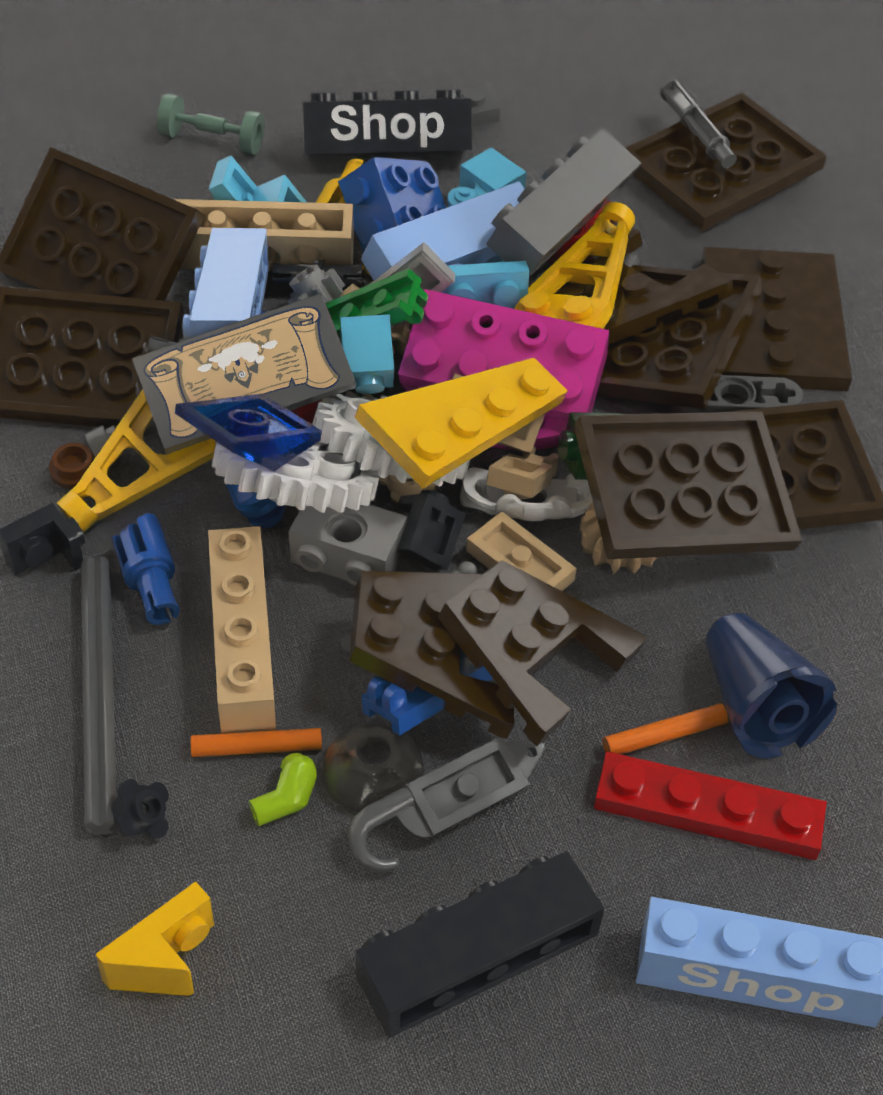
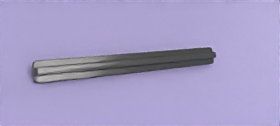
[81,556,117,836]

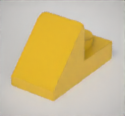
[95,881,214,996]

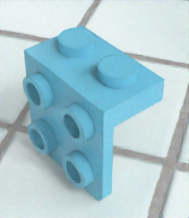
[441,259,529,309]

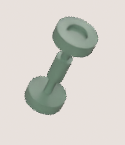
[157,93,265,155]

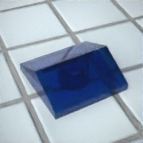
[175,394,322,471]

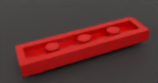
[594,751,827,860]

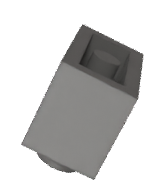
[289,505,407,586]

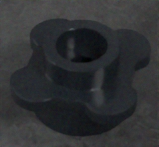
[113,779,169,839]

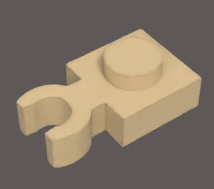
[486,447,559,499]

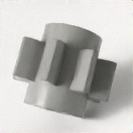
[288,264,345,304]

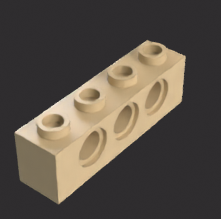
[174,199,354,271]
[208,526,276,733]

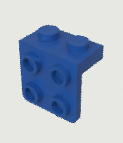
[338,157,446,253]

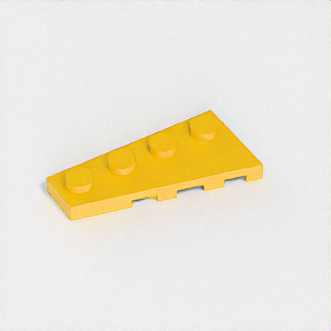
[354,358,568,489]

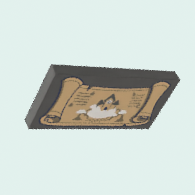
[132,293,356,454]

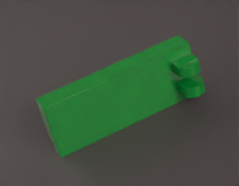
[326,268,428,339]

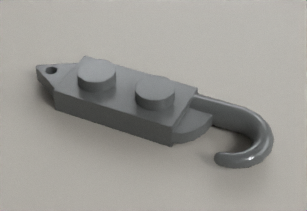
[348,737,545,872]

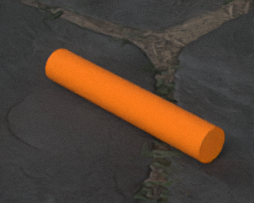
[602,703,728,755]
[190,728,322,757]

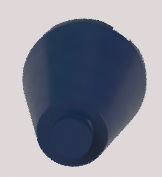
[706,613,838,758]

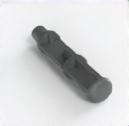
[660,79,737,168]

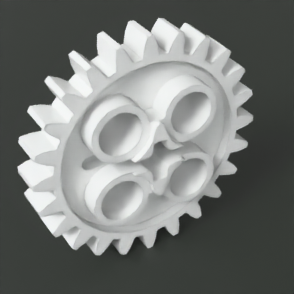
[312,391,471,486]
[212,426,379,513]

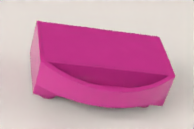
[398,289,609,450]

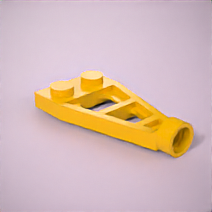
[514,202,635,329]
[56,389,252,533]

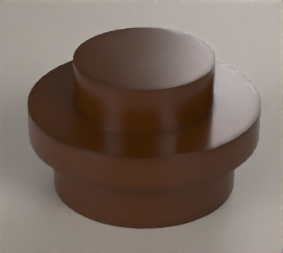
[49,443,95,489]

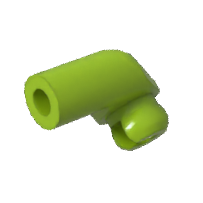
[248,753,317,827]

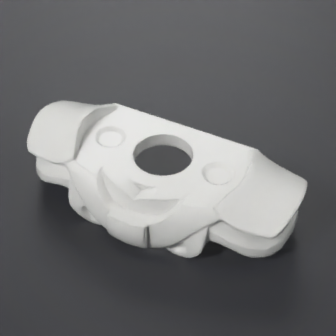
[460,467,593,521]

